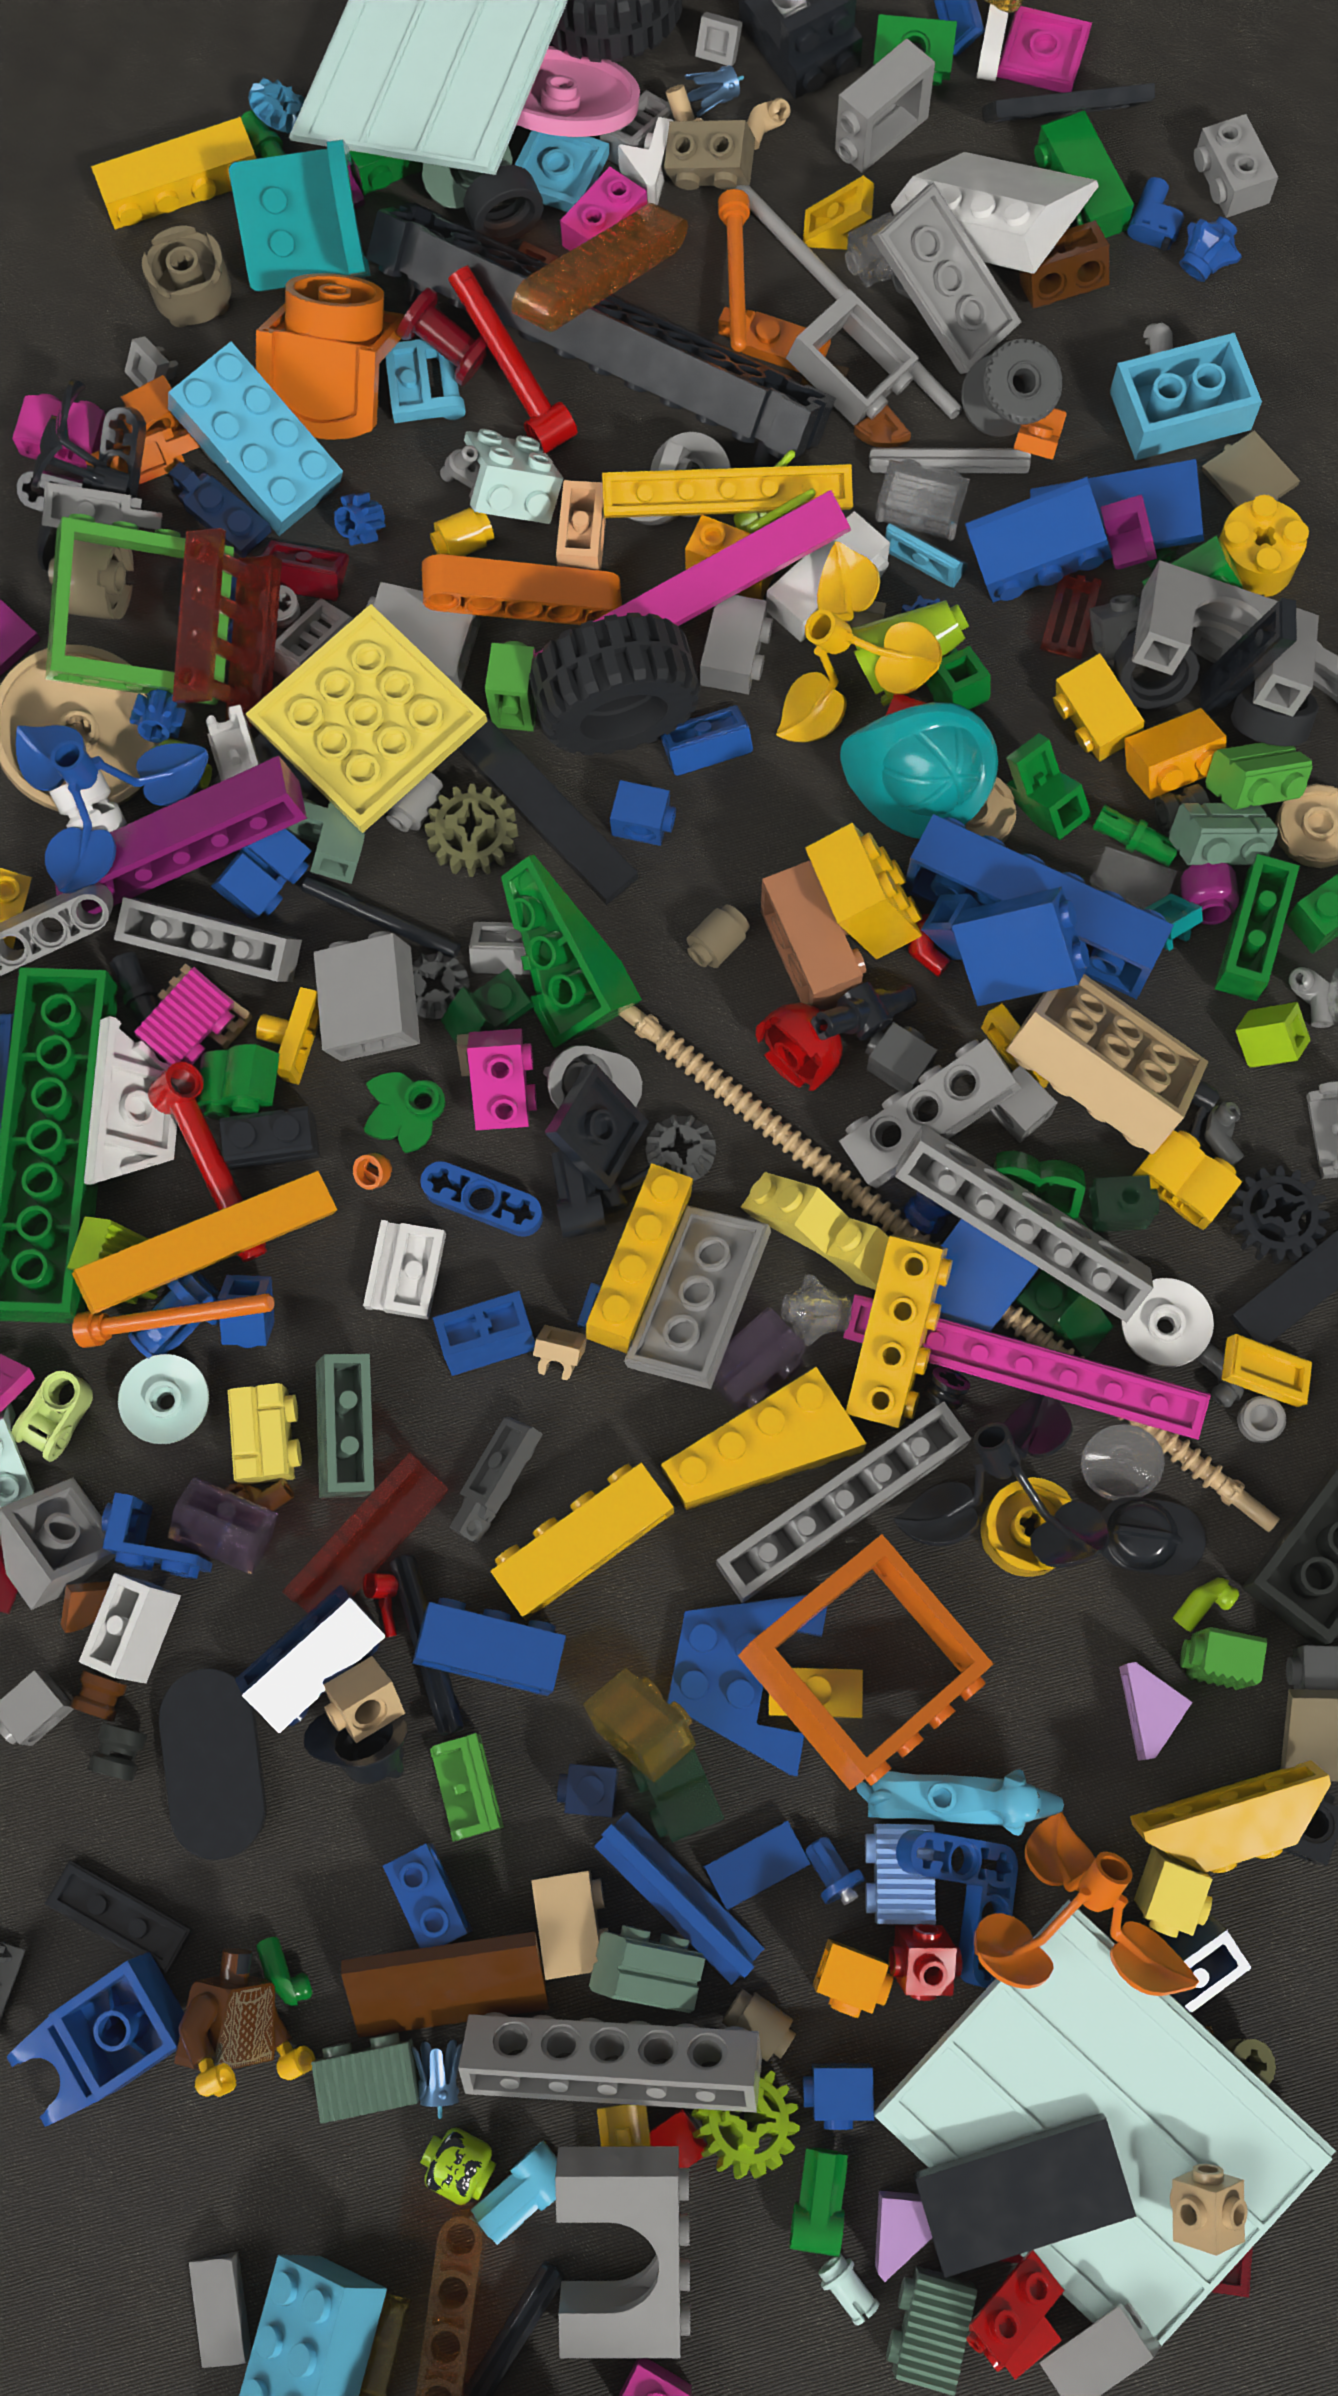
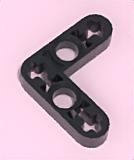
[16,407,146,511]

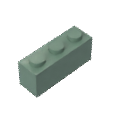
[315,1354,374,1498]

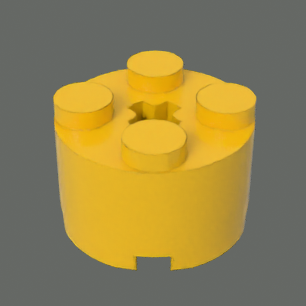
[1219,494,1309,597]
[981,1477,1072,1577]

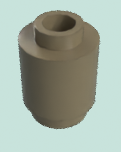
[687,904,750,968]
[721,1989,796,2061]

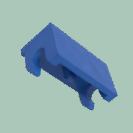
[433,1291,535,1376]

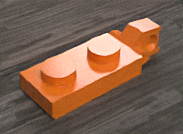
[718,307,831,373]
[85,425,201,484]

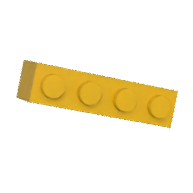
[91,117,256,230]
[586,1163,693,1354]
[490,1462,674,1621]

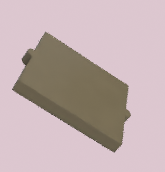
[1201,430,1300,508]

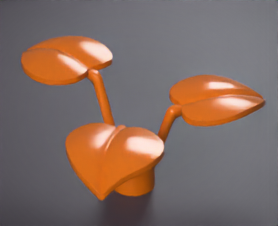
[974,1812,1200,1996]

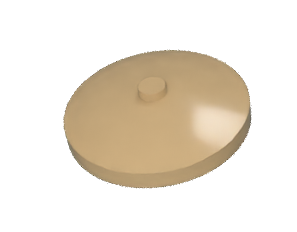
[0,645,160,811]

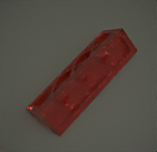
[282,1453,449,1613]

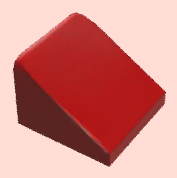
[649,2108,708,2168]

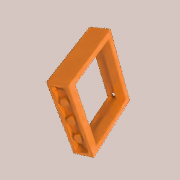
[738,1534,993,1790]

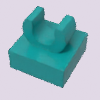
[1145,894,1203,951]

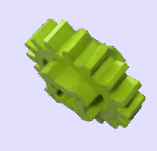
[692,2071,800,2179]

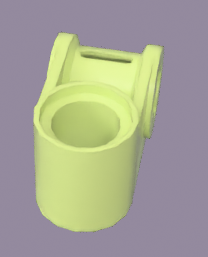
[11,1371,93,1462]

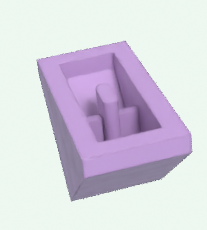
[1119,1662,1192,1761]
[875,2191,932,2282]

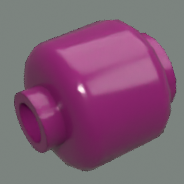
[1180,863,1240,925]

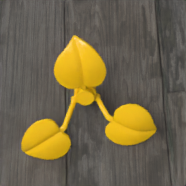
[776,542,942,742]

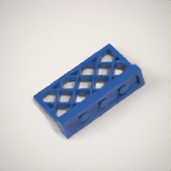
[594,1811,765,1985]

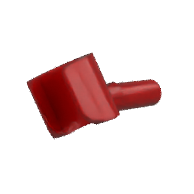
[362,1573,399,1637]

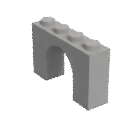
[1132,560,1319,717]
[555,2146,691,2358]

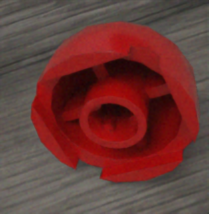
[756,1003,842,1091]

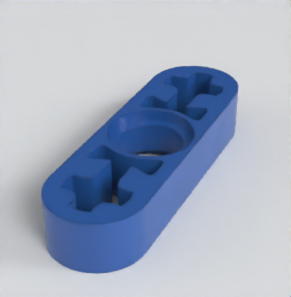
[421,1161,543,1237]

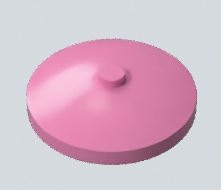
[516,46,640,137]

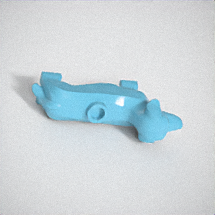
[856,1769,1064,1836]

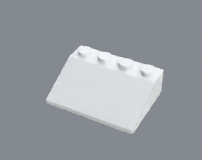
[891,152,1098,274]

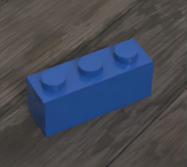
[412,1598,566,1696]

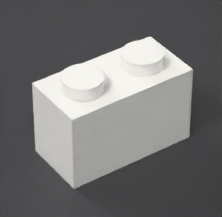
[79,1573,181,1684]

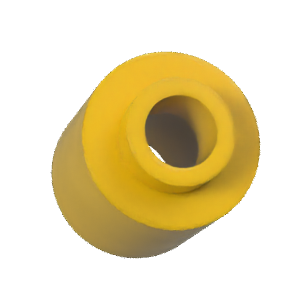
[430,508,494,556]

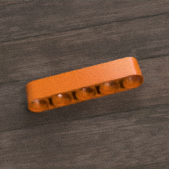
[422,554,622,625]

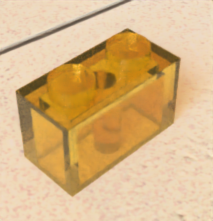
[583,1667,696,1782]

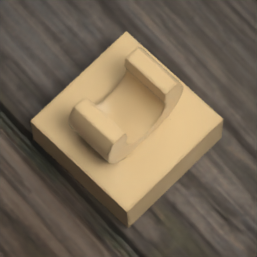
[533,1325,587,1380]

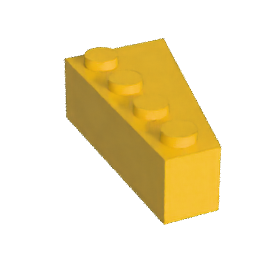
[661,1367,867,1510]

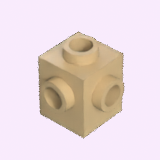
[1170,2164,1248,2256]

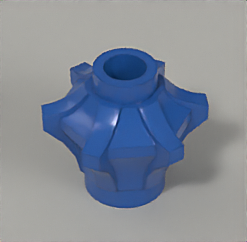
[1179,217,1242,282]

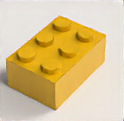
[805,823,922,960]

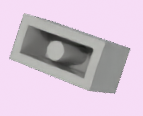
[700,595,773,695]

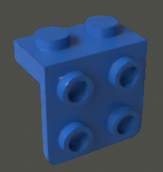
[101,1493,213,1579]

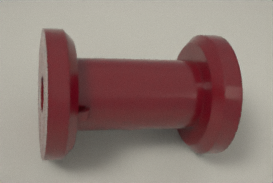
[396,287,490,387]

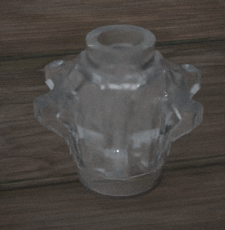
[781,1274,851,1346]

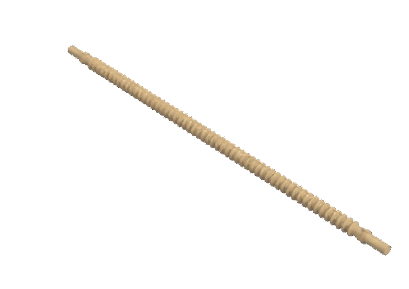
[618,1006,1280,1533]

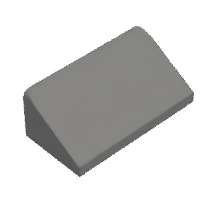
[469,922,531,975]
[189,2251,252,2368]

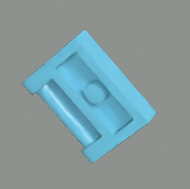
[385,339,466,423]

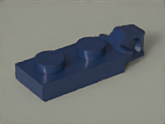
[169,462,272,558]

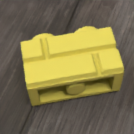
[228,1383,302,1485]

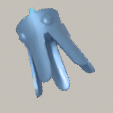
[684,65,744,117]
[412,2039,463,2119]

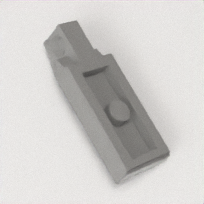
[42,482,163,530]

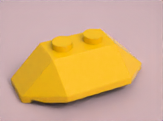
[1130,1760,1331,1873]

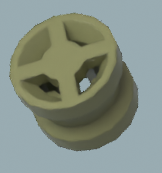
[1222,2039,1276,2086]

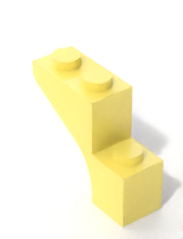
[741,1172,889,1290]

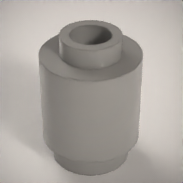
[386,773,443,832]

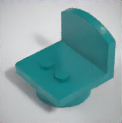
[229,139,371,292]

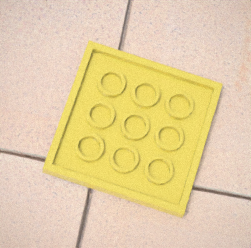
[246,604,487,833]

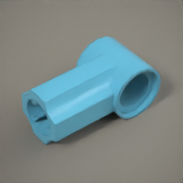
[471,2140,557,2245]

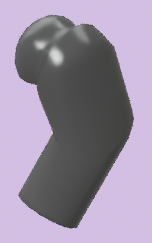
[1204,1101,1245,1166]
[1196,1342,1244,1407]

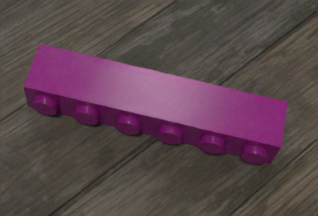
[55,756,307,914]

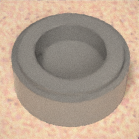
[1237,1396,1286,1443]

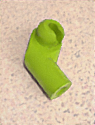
[1173,1577,1239,1632]

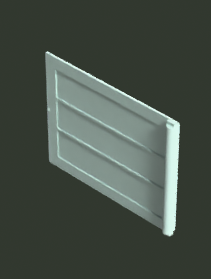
[289,0,568,175]
[874,1900,1336,2346]

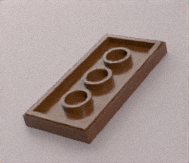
[341,1932,549,2038]

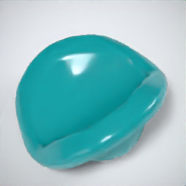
[840,702,998,839]

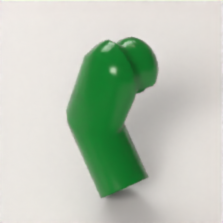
[256,1937,313,2006]

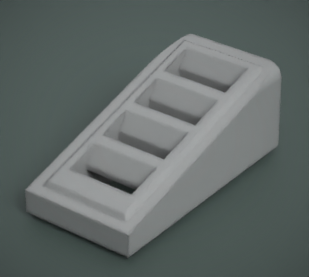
[600,90,674,165]
[268,598,353,678]

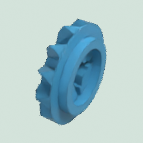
[248,78,304,133]

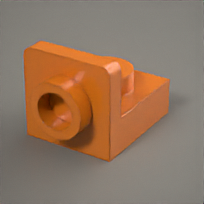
[1013,408,1067,460]

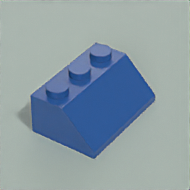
[965,477,1112,603]

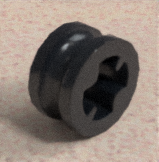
[924,1367,971,1409]

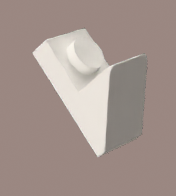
[618,117,673,212]

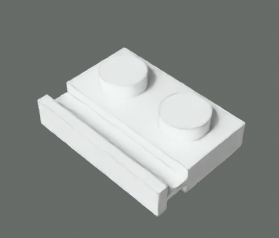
[363,1220,446,1320]

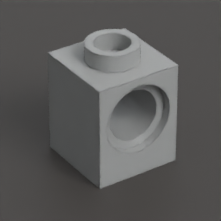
[989,1066,1058,1143]
[0,1670,74,1746]

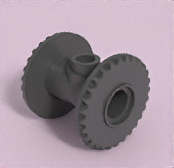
[961,339,1063,437]

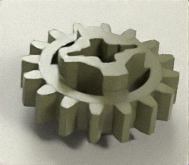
[425,784,518,877]

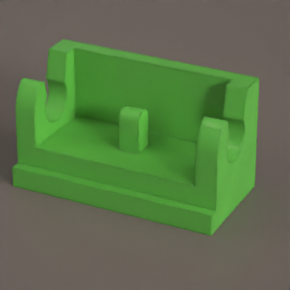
[430,1733,504,1842]

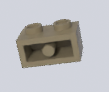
[664,120,755,190]

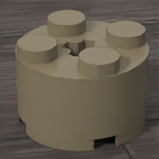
[142,226,231,327]
[48,540,134,620]

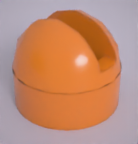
[353,1153,392,1190]

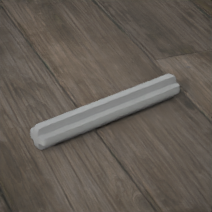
[869,447,1031,473]

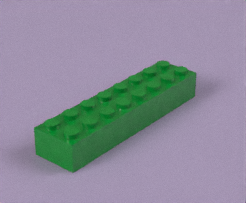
[0,967,119,1323]

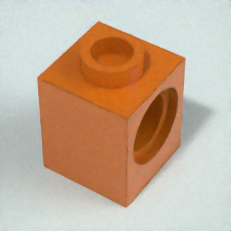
[121,375,184,433]

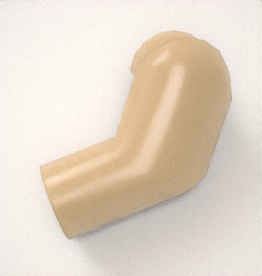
[665,84,704,121]
[747,98,791,150]

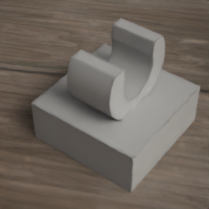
[695,12,742,66]
[124,336,178,387]

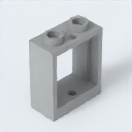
[835,38,935,173]
[786,289,919,425]

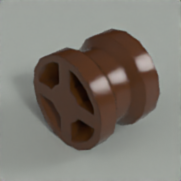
[69,1670,128,1722]

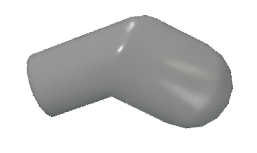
[1289,967,1334,1028]

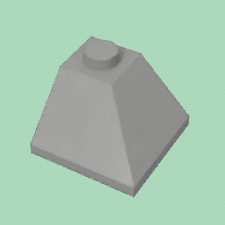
[0,1477,116,1610]

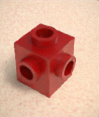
[889,1924,962,2001]

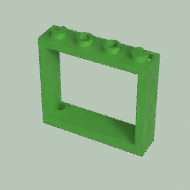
[45,514,234,705]

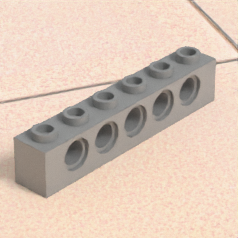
[895,1124,1154,1323]
[716,1402,971,1603]
[458,2012,762,2113]

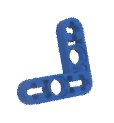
[896,1829,1018,1989]

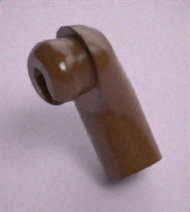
[223,1479,294,1519]

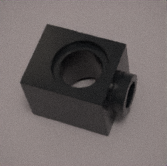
[1283,1793,1338,1866]

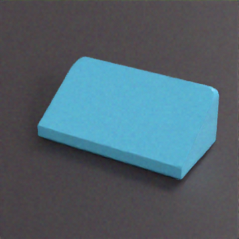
[885,523,968,588]

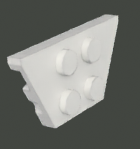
[84,1016,180,1185]

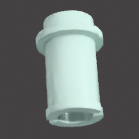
[818,2254,880,2325]

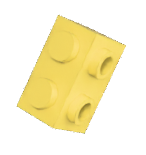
[1134,1846,1212,1938]

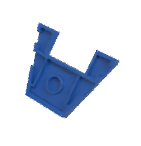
[667,1595,827,1777]

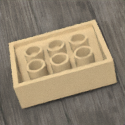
[1006,974,1209,1155]

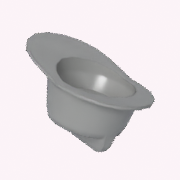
[543,1046,642,1109]

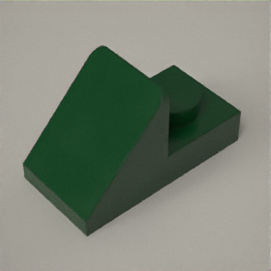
[441,968,535,1044]
[1015,1270,1113,1358]

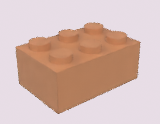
[761,860,866,1010]

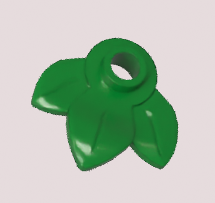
[364,1072,445,1153]

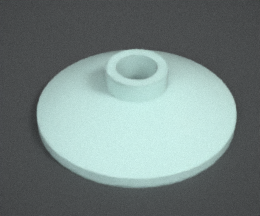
[118,1354,209,1444]

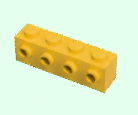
[846,1235,953,1428]

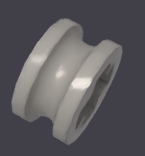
[260,585,301,629]

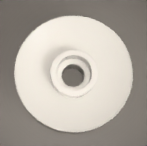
[1122,1278,1214,1367]

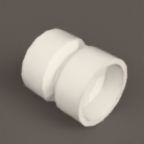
[49,770,128,832]

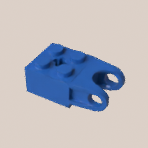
[7,1952,185,2127]

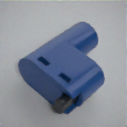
[1127,177,1184,251]

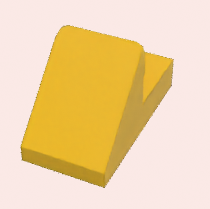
[803,175,874,250]

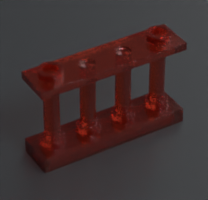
[172,528,282,726]

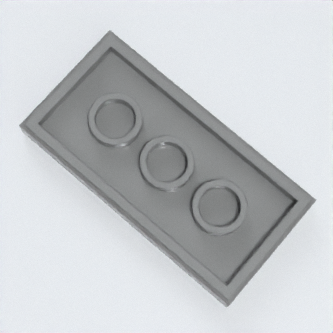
[871,183,1021,374]
[624,1205,771,1389]

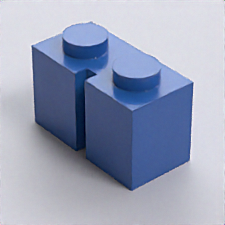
[211,828,312,919]

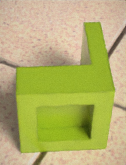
[1235,1002,1310,1068]

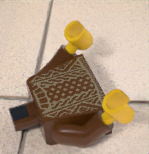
[174,1948,316,2097]

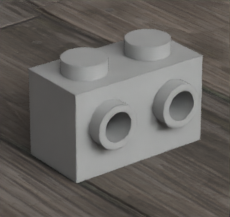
[1194,114,1278,218]

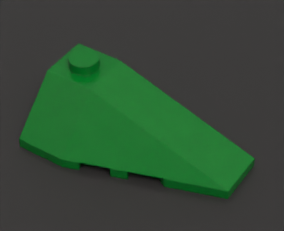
[501,854,642,1049]

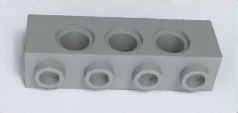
[114,897,302,982]
[839,1038,1022,1188]

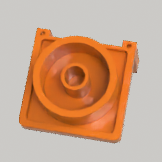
[256,273,405,440]

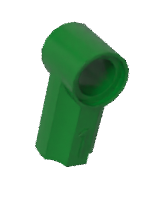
[789,2147,848,2257]

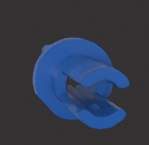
[128,1271,220,1359]

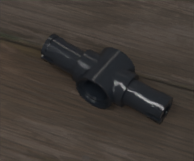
[811,982,917,1041]

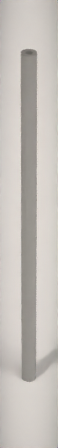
[735,185,963,419]

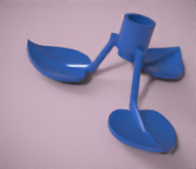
[16,725,209,894]

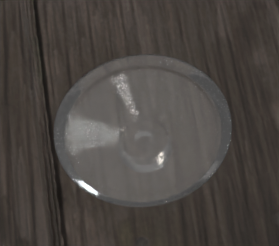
[1081,1424,1165,1501]

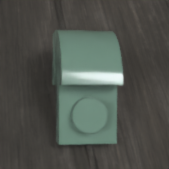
[286,798,365,884]

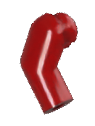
[908,914,951,978]

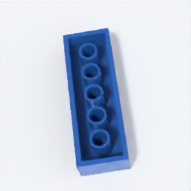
[904,814,1174,1000]

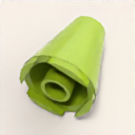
[851,600,969,707]

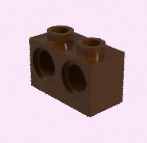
[1020,220,1110,309]

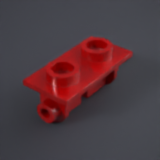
[966,2250,1064,2367]

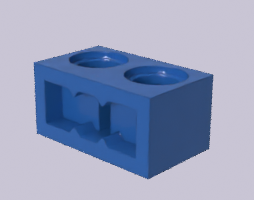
[383,1843,473,1948]

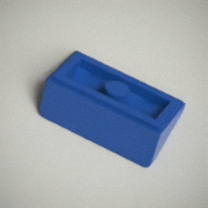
[660,705,753,776]

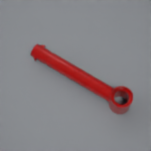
[448,265,578,453]
[148,1062,267,1262]

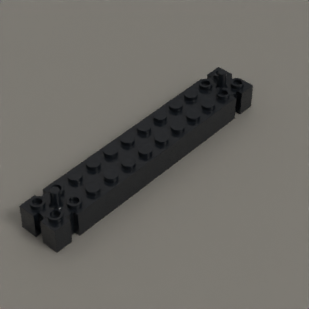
[366,202,836,467]

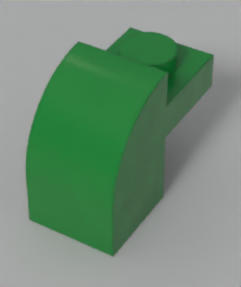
[924,646,991,710]
[1006,733,1092,840]

